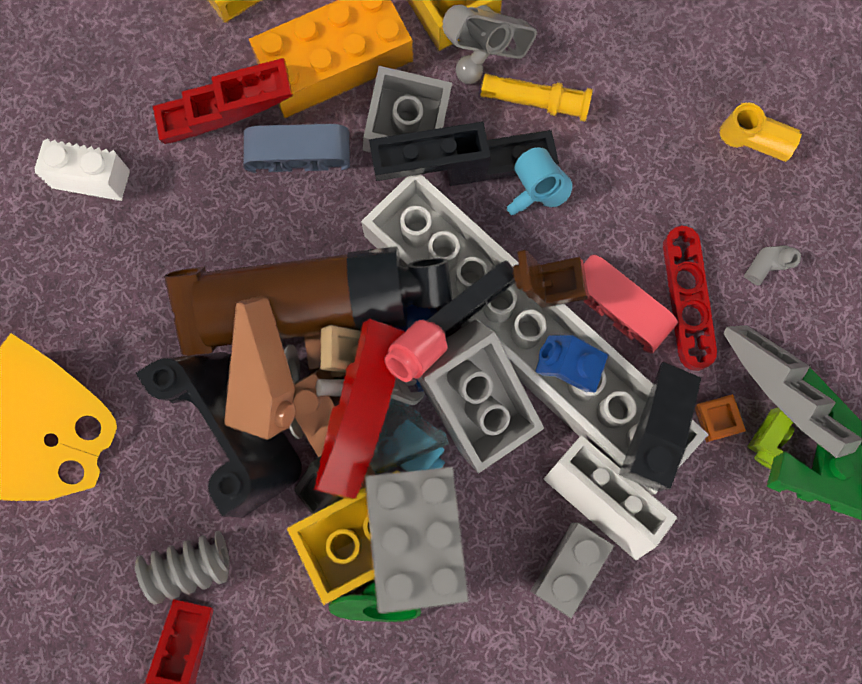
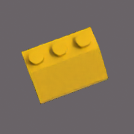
[287,470,400,605]

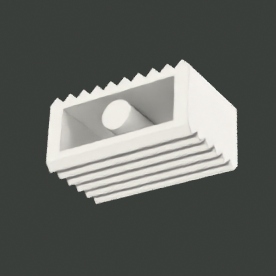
[35,138,130,201]

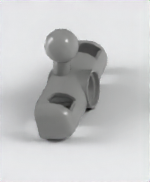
[442,5,537,85]

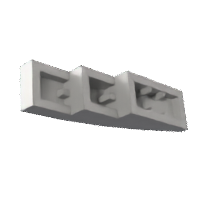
[723,325,862,458]

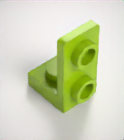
[747,407,795,470]

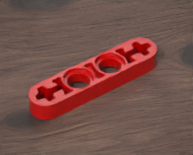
[663,226,717,371]

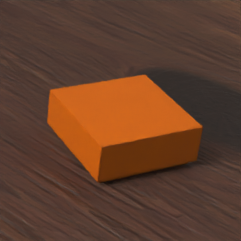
[695,394,746,443]

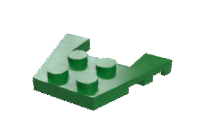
[767,368,862,520]

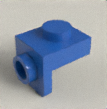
[535,335,608,393]

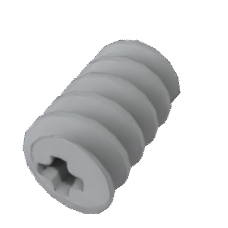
[135,531,229,605]

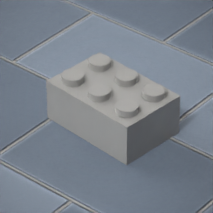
[417,320,544,473]
[365,467,469,613]

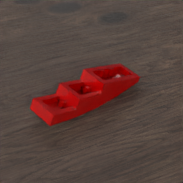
[153,58,293,144]
[314,319,405,500]
[145,599,214,684]

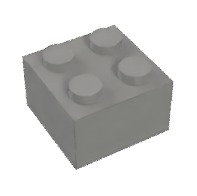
[363,66,452,153]

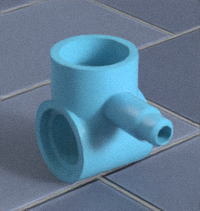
[507,147,572,215]

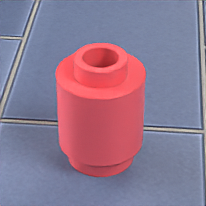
[385,320,447,382]

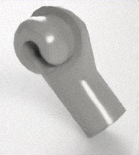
[744,245,801,286]

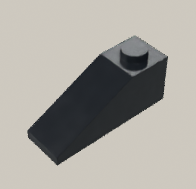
[619,362,702,491]

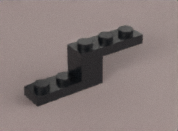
[369,121,559,186]

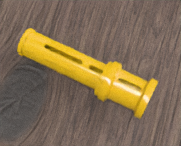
[481,73,593,122]

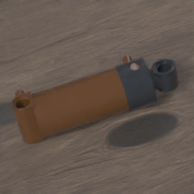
[164,246,453,355]

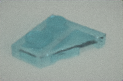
[370,398,449,475]

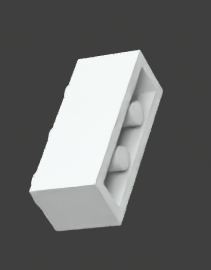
[543,435,678,560]

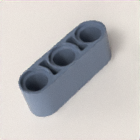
[243,124,350,173]

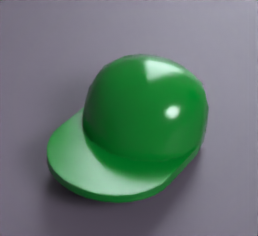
[329,579,421,622]

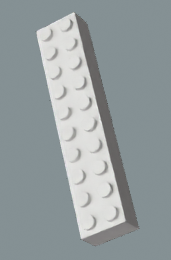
[361,174,709,495]

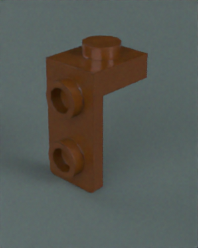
[513,249,589,308]

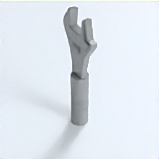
[316,378,425,405]

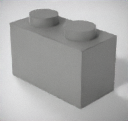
[530,523,614,618]

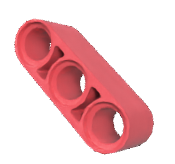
[583,255,678,353]

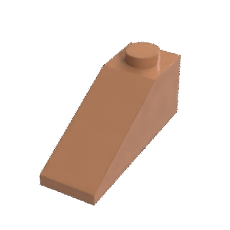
[224,296,296,440]

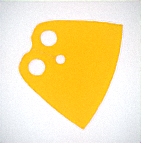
[0,333,117,501]

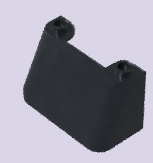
[135,352,302,518]

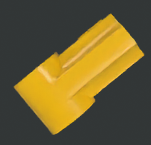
[720,102,802,162]

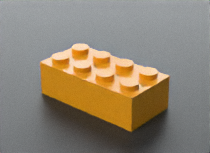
[248,0,413,118]

